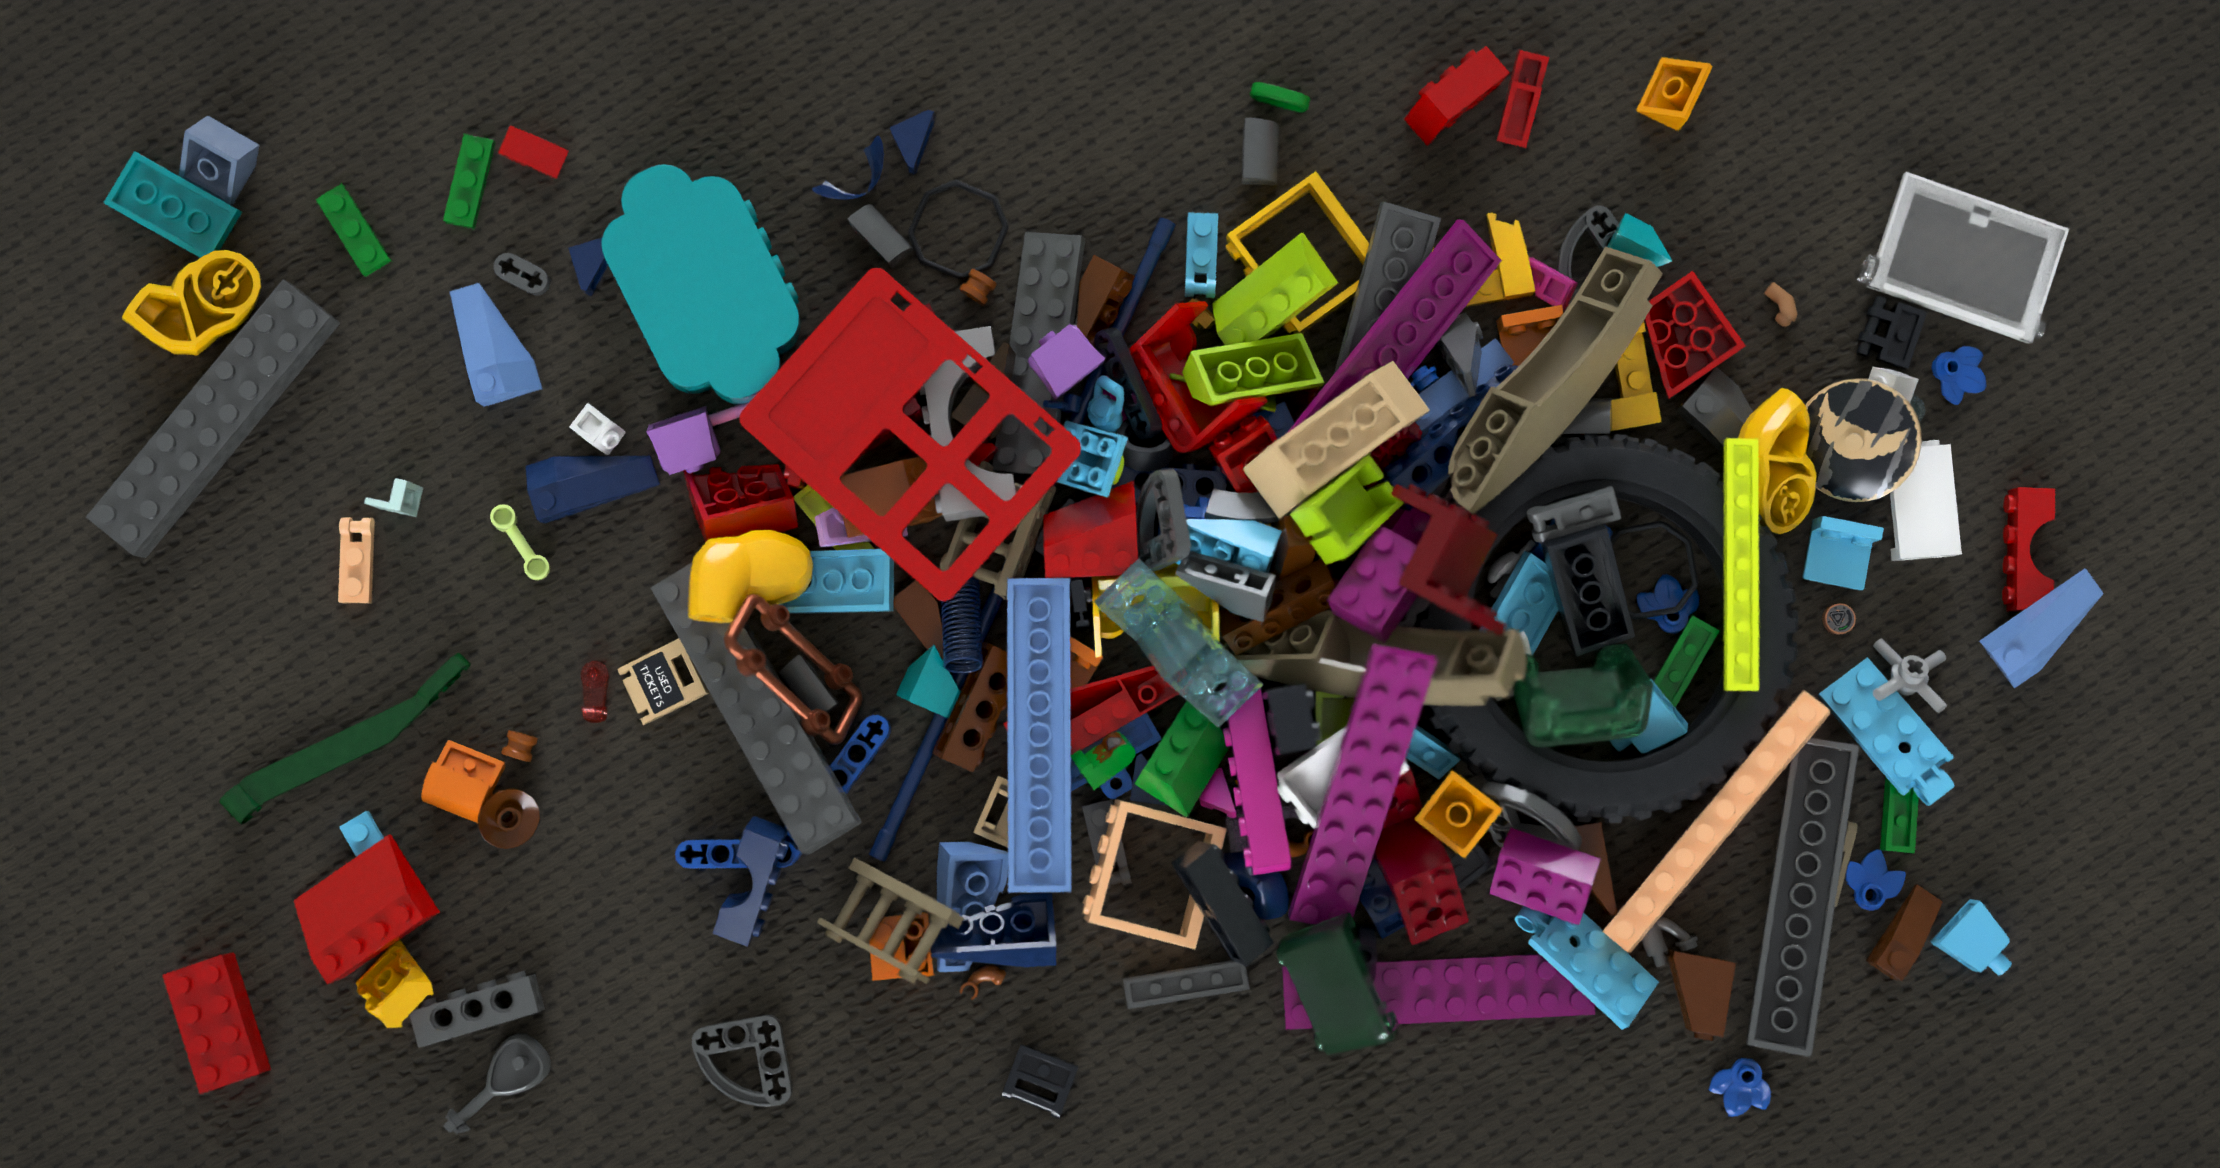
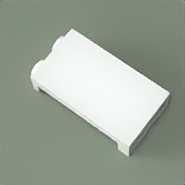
[1890,440,1962,561]
[1277,726,1409,829]

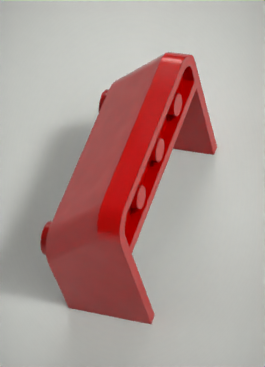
[1129,301,1268,453]

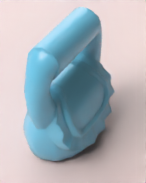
[1087,375,1124,432]

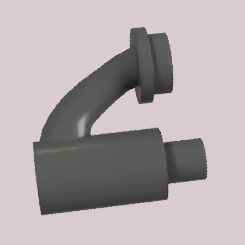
[1641,916,1698,967]

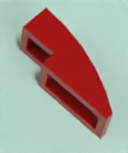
[1496,49,1549,148]

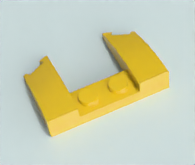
[1432,213,1535,307]
[1580,321,1662,436]

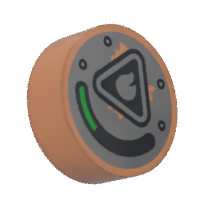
[1822,603,1856,634]

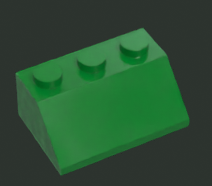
[1134,700,1230,817]

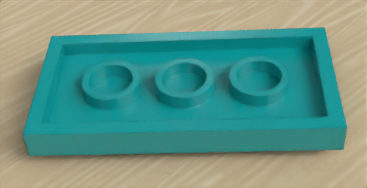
[103,151,242,258]

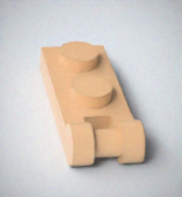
[338,517,375,603]

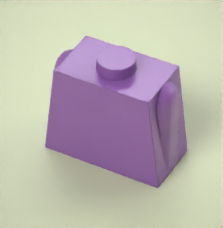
[1028,324,1105,400]
[647,406,721,475]

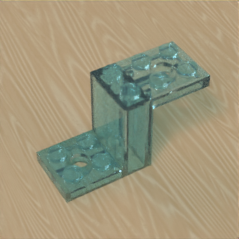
[1094,559,1263,728]

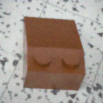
[841,457,943,538]

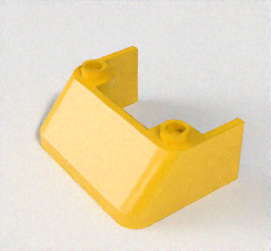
[1092,563,1220,657]

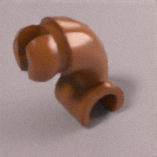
[1287,828,1314,857]
[960,964,1006,1000]

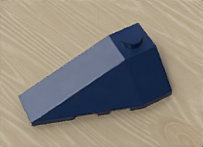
[525,456,660,524]
[930,893,1056,967]

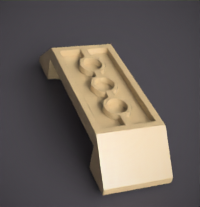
[1242,361,1430,519]

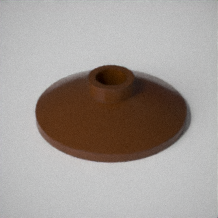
[478,789,540,849]

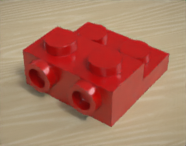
[1209,415,1278,493]

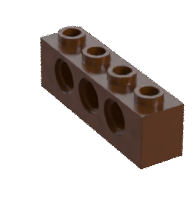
[1219,559,1340,656]
[932,642,1008,772]

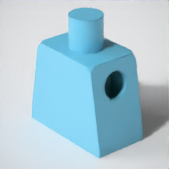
[1609,679,1688,754]
[1930,899,2012,976]

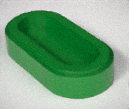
[1250,82,1311,112]

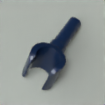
[1043,394,1082,414]

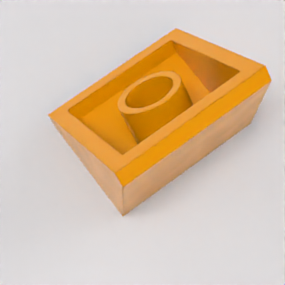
[1636,57,1713,131]
[1415,770,1503,859]

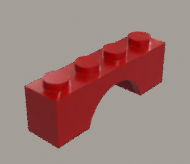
[2002,487,2055,612]

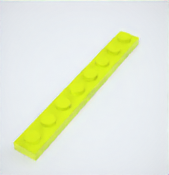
[1724,438,1759,691]

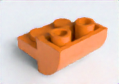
[422,740,506,823]
[867,912,934,981]

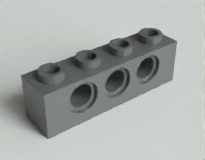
[409,971,545,1048]

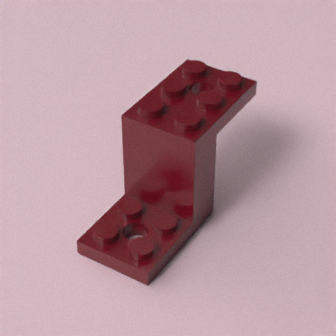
[1390,484,1507,636]
[1373,763,1469,946]

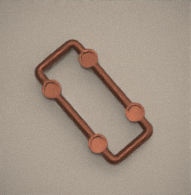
[724,594,863,745]

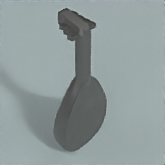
[443,1033,551,1135]

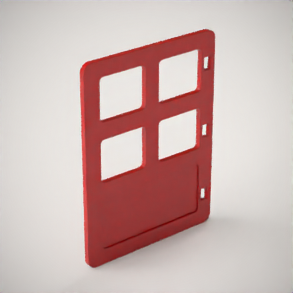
[739,268,1081,601]

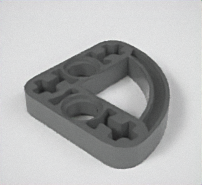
[1557,206,1619,307]
[1136,469,1191,572]
[1480,782,1582,851]
[692,1015,793,1107]

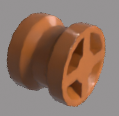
[959,269,997,305]
[501,730,538,762]

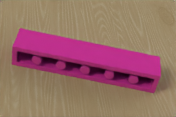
[1218,683,1291,875]

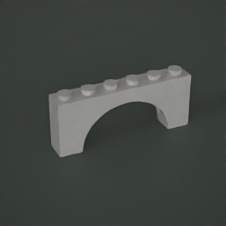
[920,326,1016,522]

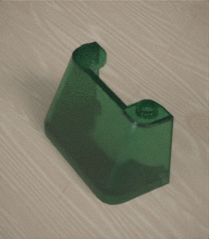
[1512,644,1654,747]
[1276,912,1399,1055]

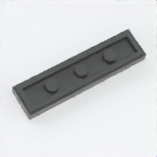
[1123,960,1250,1009]

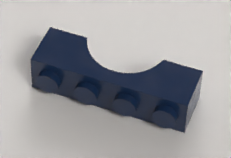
[713,816,790,947]

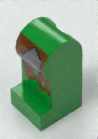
[1071,732,1136,790]

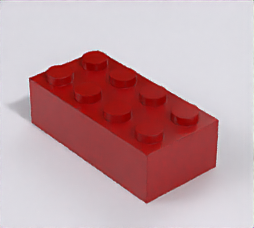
[162,952,271,1094]

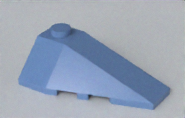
[450,283,543,407]
[1416,338,1514,459]
[1979,569,2103,688]
[937,842,1008,972]

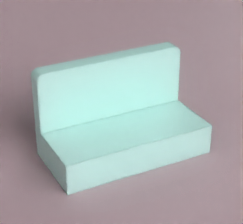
[364,478,423,517]

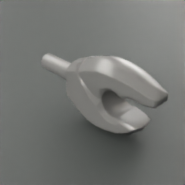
[1487,539,1536,599]

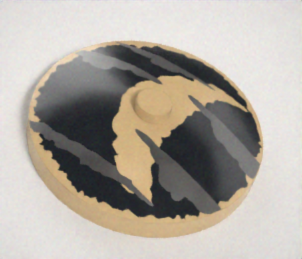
[1805,378,1922,502]

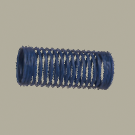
[941,576,983,673]

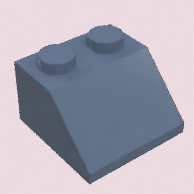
[179,115,259,206]

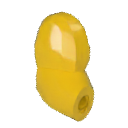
[122,250,262,355]
[1738,388,1817,534]
[688,530,813,623]

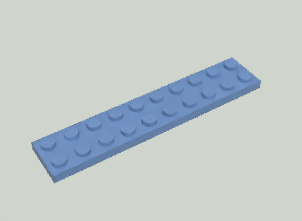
[1007,578,1071,892]

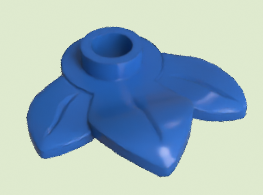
[1932,346,1986,405]
[1410,365,1439,393]
[1637,574,1699,633]
[1845,849,1906,911]
[1709,1058,1771,1117]

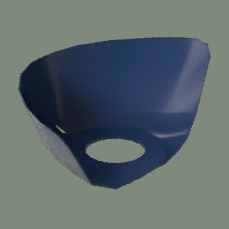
[812,136,884,200]
[1223,852,1289,920]

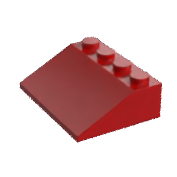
[294,834,440,984]

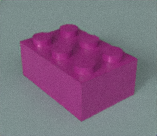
[1328,526,1418,643]
[1489,827,1601,925]

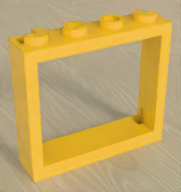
[1225,171,1369,334]

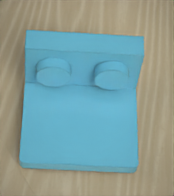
[1802,516,1884,591]

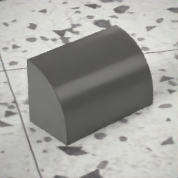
[1241,118,1280,185]
[847,204,914,270]
[1562,398,1612,434]
[778,654,840,713]

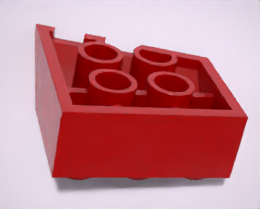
[1644,271,1746,399]
[683,464,798,542]
[1043,481,1139,578]

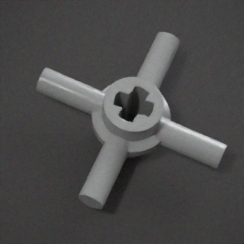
[1873,638,1947,713]

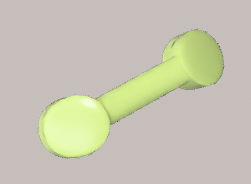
[490,504,550,580]

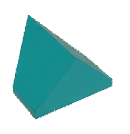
[1607,213,1672,267]
[896,645,961,719]

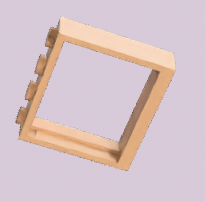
[1082,799,1227,949]

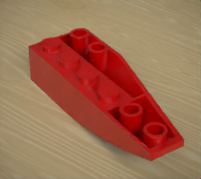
[1003,658,1195,755]

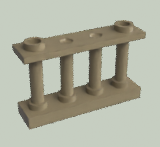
[940,461,1057,600]
[817,857,964,984]

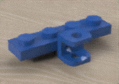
[1071,713,1162,799]

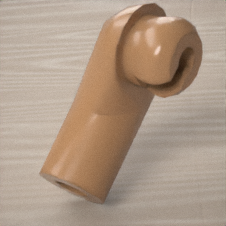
[1764,282,1798,327]

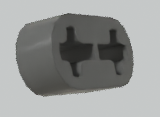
[494,253,550,296]

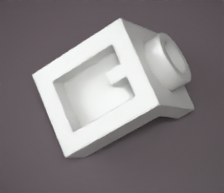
[569,403,625,455]

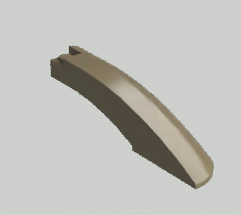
[1448,247,1663,514]
[1214,610,1526,705]

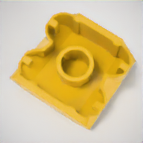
[356,941,433,1028]

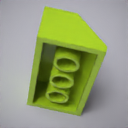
[1212,233,1338,345]
[1182,333,1324,405]

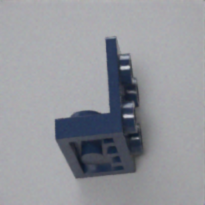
[1359,860,1435,939]

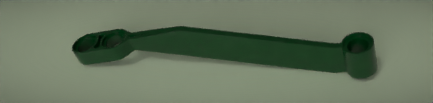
[219,652,471,825]

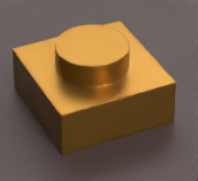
[1189,299,1215,329]

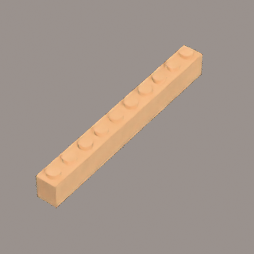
[1603,690,1831,953]

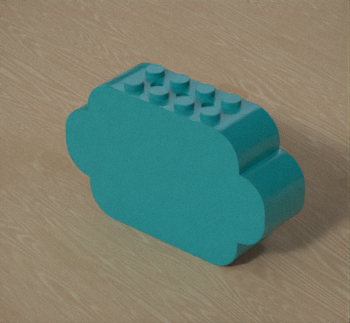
[602,165,800,405]

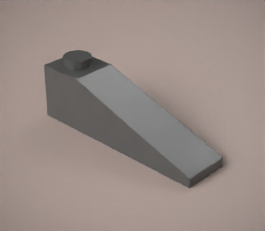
[1675,367,1753,455]

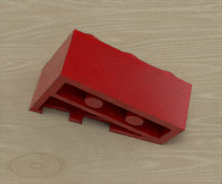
[1404,46,1510,146]

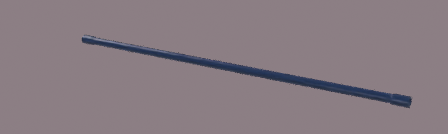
[869,217,1176,862]

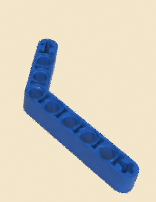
[675,715,891,868]

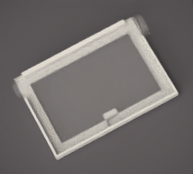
[1858,172,2069,344]

